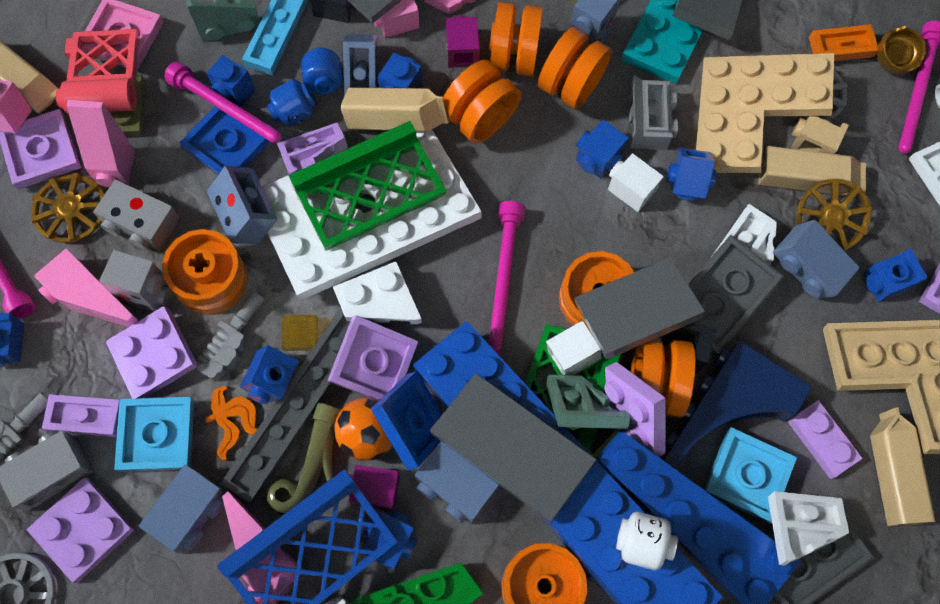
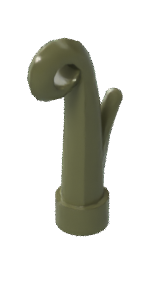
[266,403,341,513]

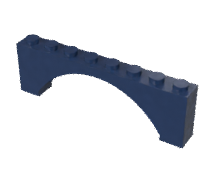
[586,340,812,590]

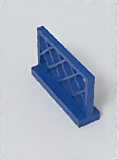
[216,469,398,604]

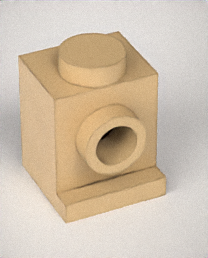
[790,116,849,154]

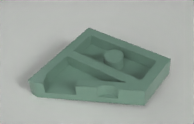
[186,0,260,42]
[546,375,631,429]

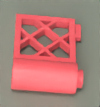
[56,29,139,114]

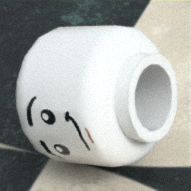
[616,512,678,570]

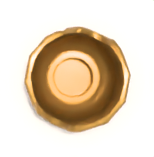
[877,26,926,74]

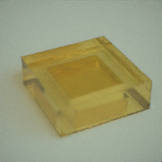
[281,315,318,351]

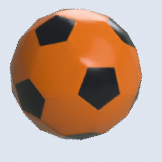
[334,397,393,461]

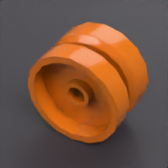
[489,1,542,77]
[537,26,613,111]
[443,60,522,144]
[162,229,248,315]
[558,251,634,330]
[631,337,695,418]
[501,543,588,604]

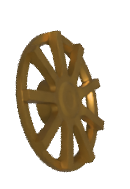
[30,173,105,243]
[796,179,872,251]

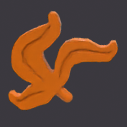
[205,386,257,461]

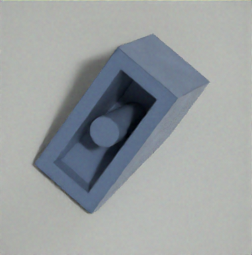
[343,34,379,97]

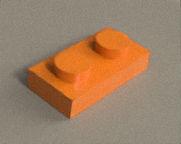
[808,24,878,61]

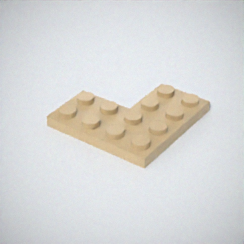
[696,53,834,173]
[823,320,940,454]

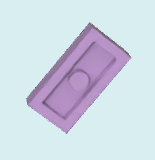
[42,394,120,437]
[787,400,863,479]

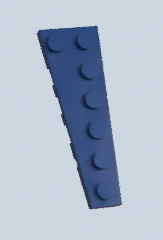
[595,432,801,604]

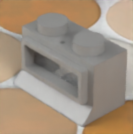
[628,75,678,150]

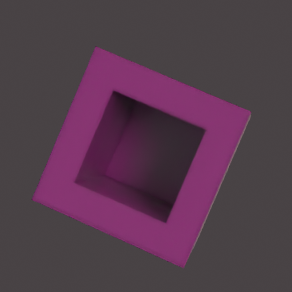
[446,16,479,68]
[348,465,400,511]

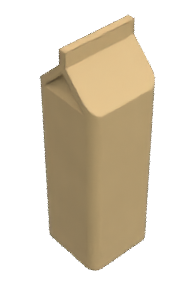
[0,40,58,115]
[341,88,449,131]
[758,146,866,196]
[870,407,936,527]

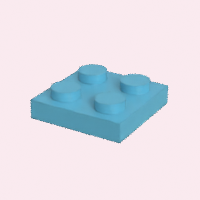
[114,397,194,472]
[703,427,797,524]

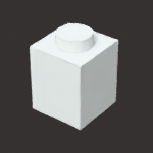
[608,153,664,212]
[546,321,601,376]

